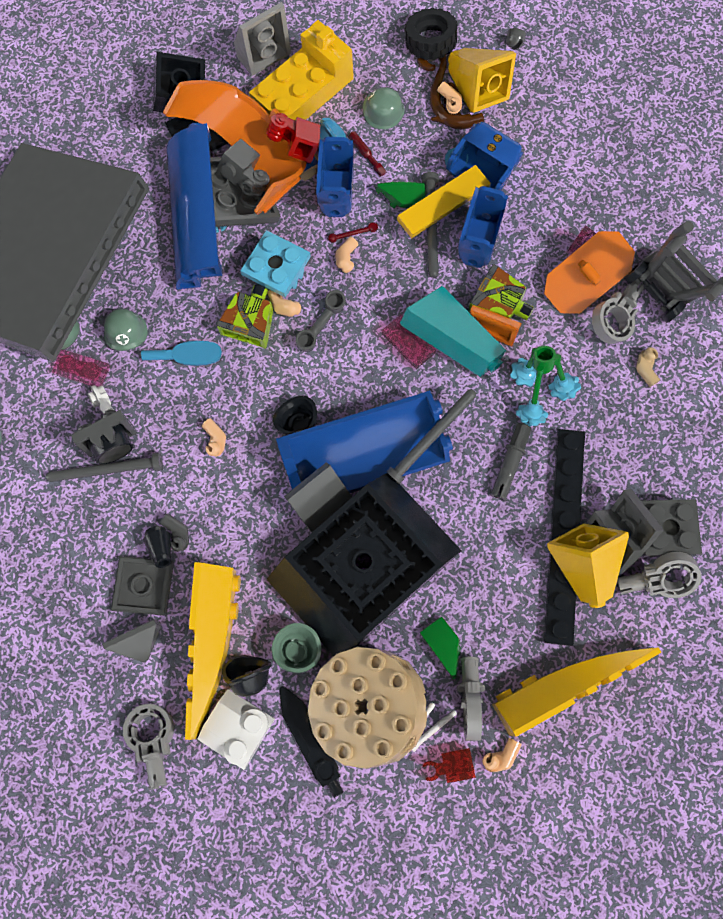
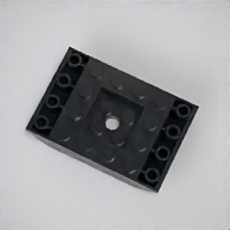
[267,473,462,656]

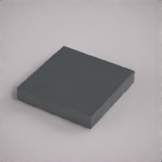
[284,462,352,533]
[111,556,174,616]

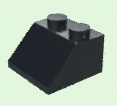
[153,52,205,113]

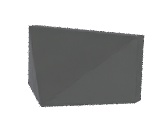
[102,619,162,662]

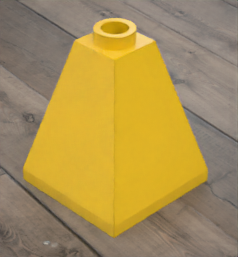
[448,48,516,113]
[547,524,629,608]

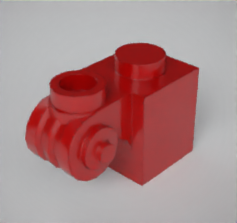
[266,113,320,163]

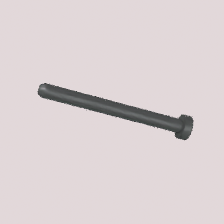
[421,172,439,278]
[386,389,477,484]
[46,452,163,482]

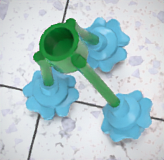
[510,346,581,427]

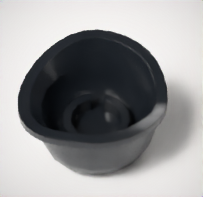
[272,395,318,436]
[222,655,272,697]

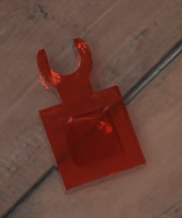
[423,748,476,783]

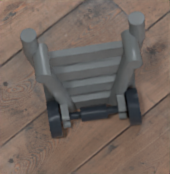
[624,221,723,323]

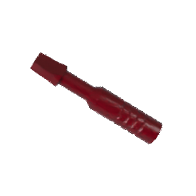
[348,131,387,176]

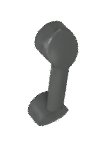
[295,290,346,352]

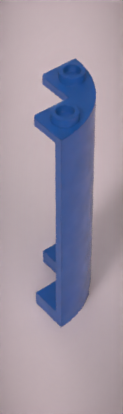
[166,123,223,290]
[276,391,453,493]

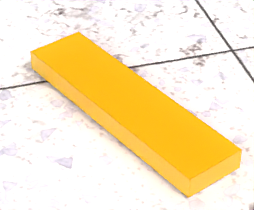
[396,165,491,239]

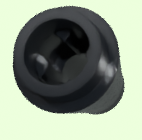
[143,526,172,568]

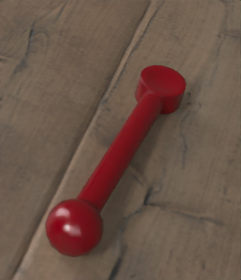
[328,222,378,243]

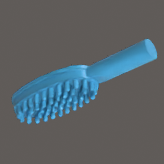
[141,341,222,366]

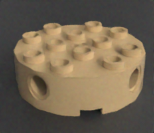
[308,647,427,769]

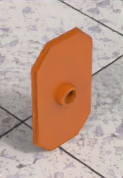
[544,231,635,314]

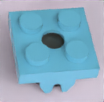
[240,230,311,298]

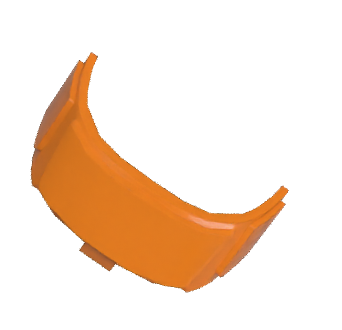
[163,80,307,215]

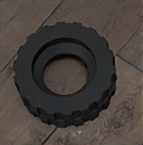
[405,8,458,60]

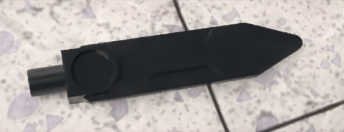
[279,686,344,798]

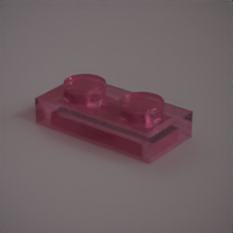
[382,314,436,370]
[52,350,111,387]

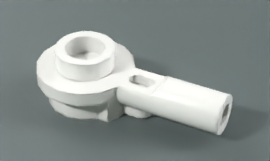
[88,385,114,414]

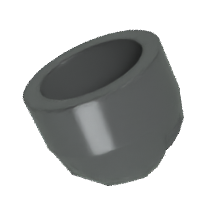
[506,28,526,50]

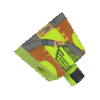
[468,264,534,321]
[217,284,273,349]

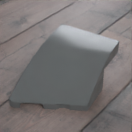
[586,489,664,577]

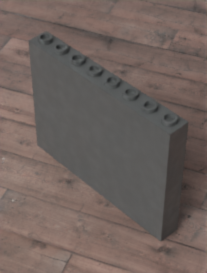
[0,143,150,362]

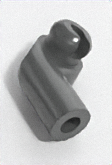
[160,513,189,552]

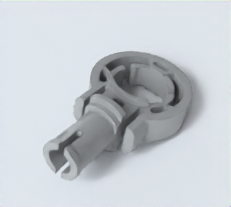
[592,282,644,344]
[617,552,702,598]
[457,656,485,741]
[123,704,174,790]

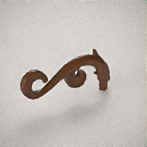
[417,57,484,130]

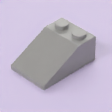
[234,2,291,76]

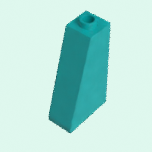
[400,286,507,377]

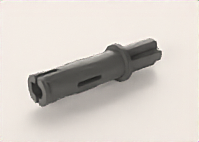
[490,423,532,501]

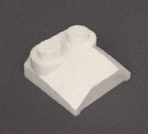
[197,689,275,770]

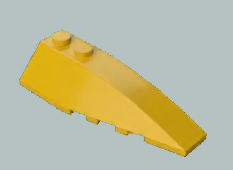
[185,562,241,740]
[492,647,661,737]

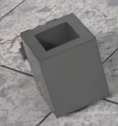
[217,139,270,196]

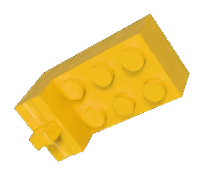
[249,20,354,120]

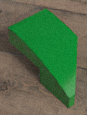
[375,182,426,209]
[420,617,461,679]

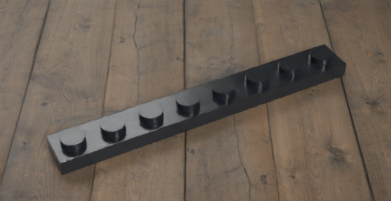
[544,429,585,646]

